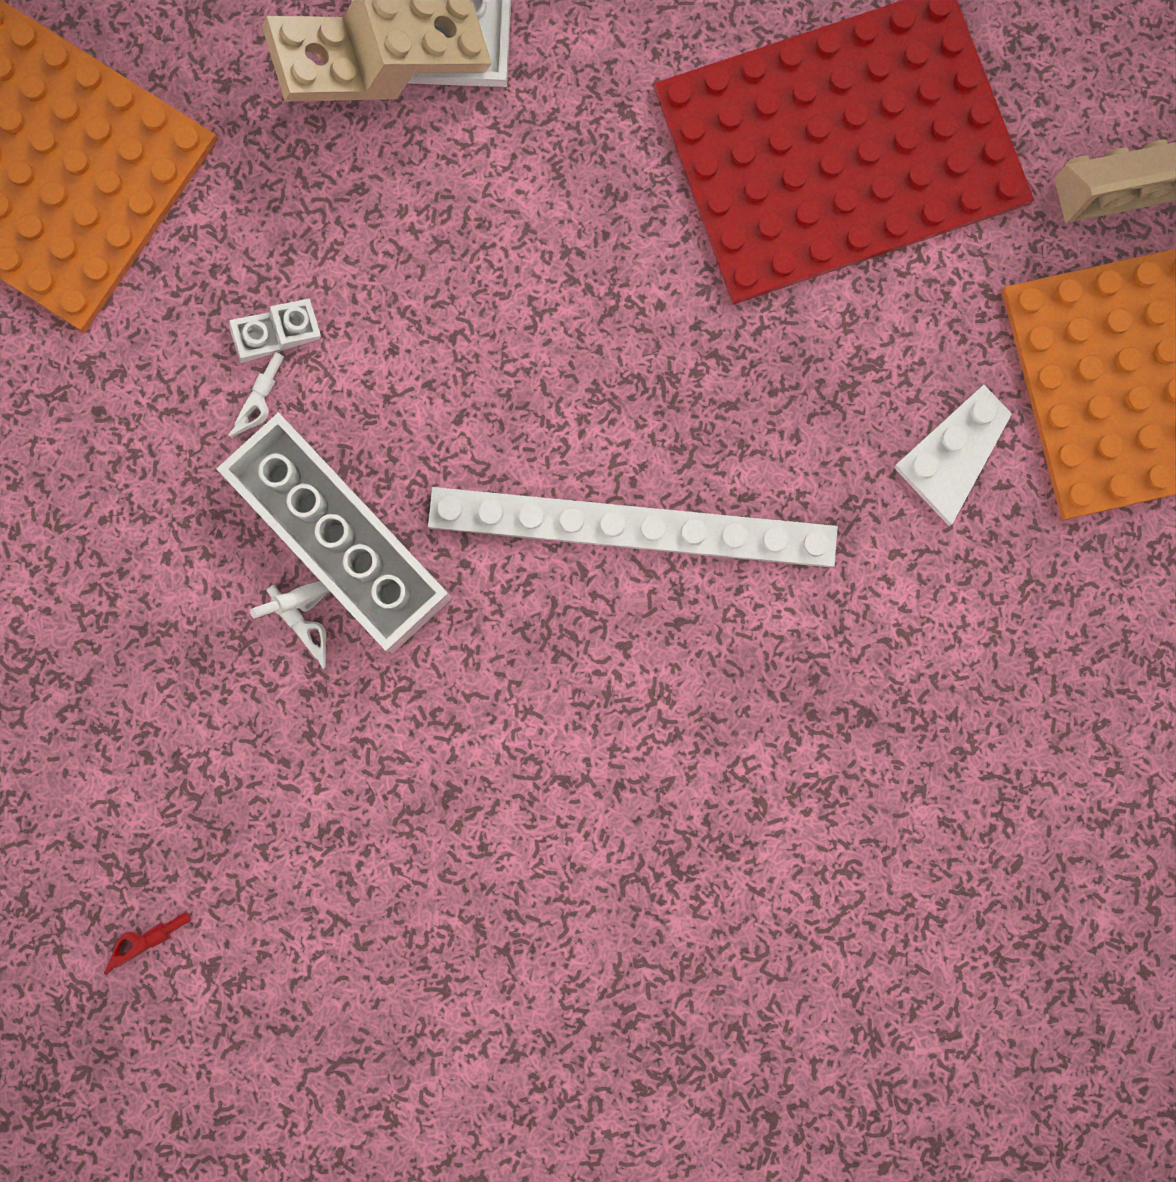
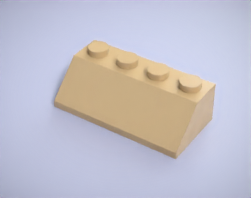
[1054,139,1176,223]

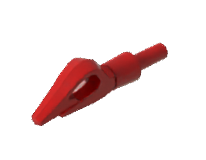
[104,912,191,975]

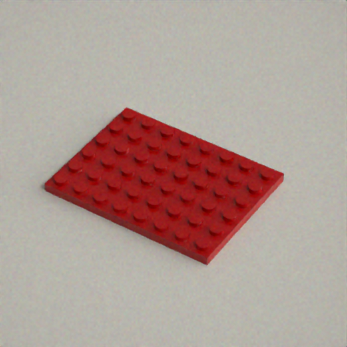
[654,0,1034,305]

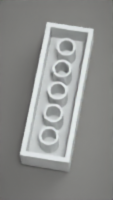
[216,412,453,654]

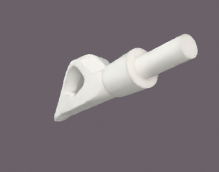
[228,352,284,438]
[250,581,330,619]
[266,585,326,670]

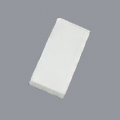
[229,299,321,363]

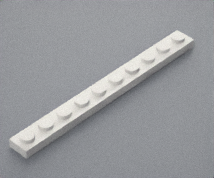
[428,487,838,568]

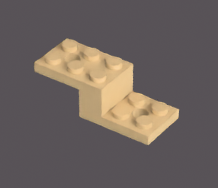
[262,0,492,102]

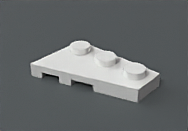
[894,385,1012,526]

